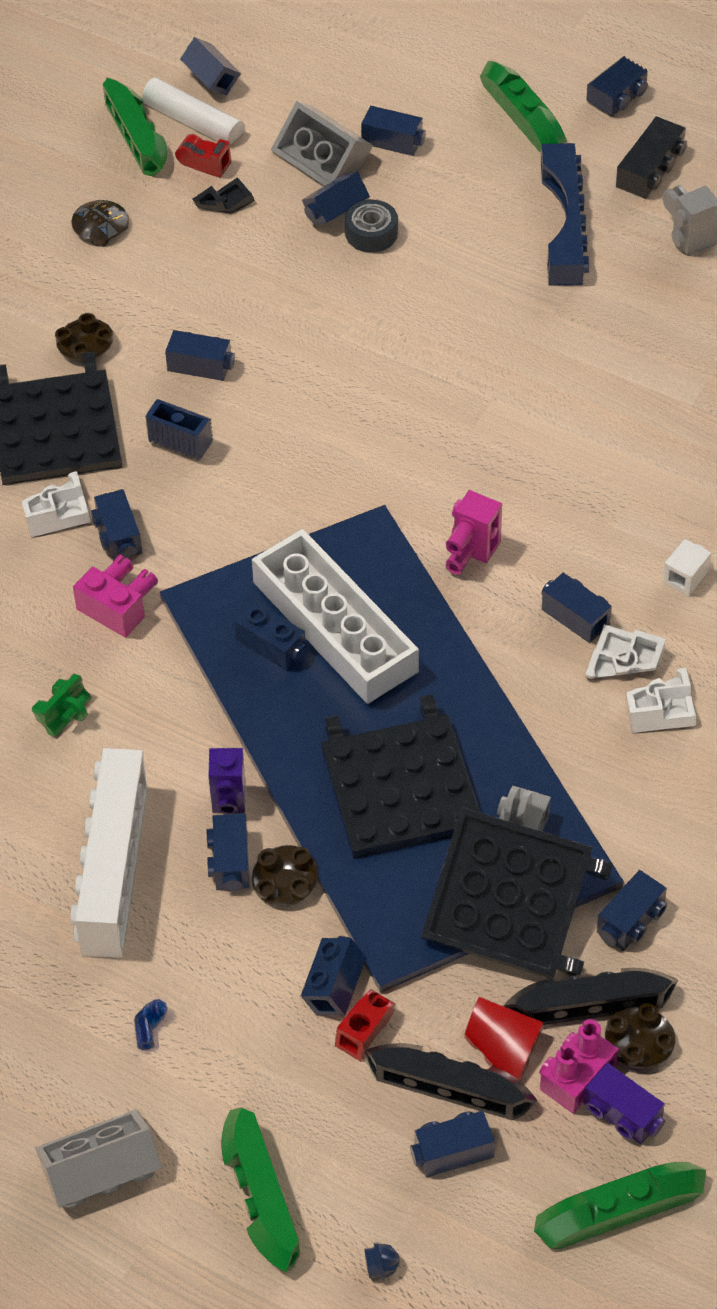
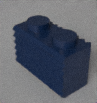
[586,56,648,116]
[145,399,213,460]

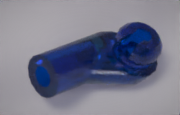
[134,999,168,1050]

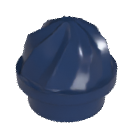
[364,1242,400,1280]

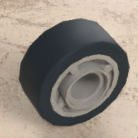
[345,199,398,253]

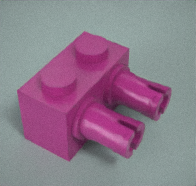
[445,490,502,575]
[73,555,158,638]
[539,1019,619,1114]

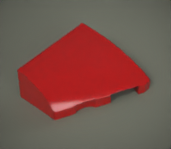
[464,997,544,1081]

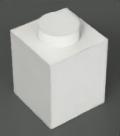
[662,539,711,596]

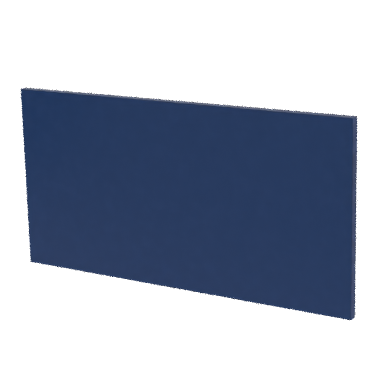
[160,505,624,993]

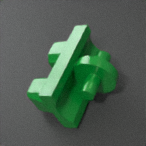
[32,673,92,737]

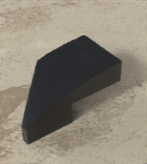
[192,177,255,214]

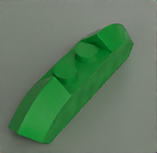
[480,61,567,152]
[103,77,167,177]
[221,1107,300,1272]
[534,1162,706,1249]

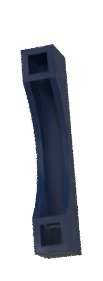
[541,143,589,286]

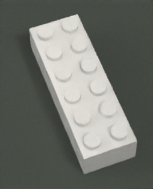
[252,529,419,704]
[71,748,148,958]

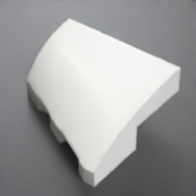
[22,471,91,538]
[585,624,666,679]
[626,668,696,733]

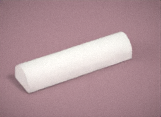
[142,78,245,145]

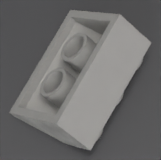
[271,101,373,186]
[35,1110,162,1208]

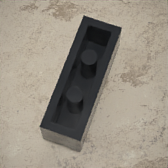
[616,116,687,199]

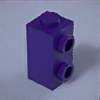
[208,748,246,814]
[584,1063,665,1145]

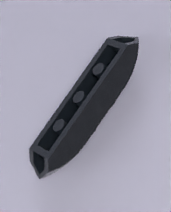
[504,967,678,1025]
[364,1043,537,1120]

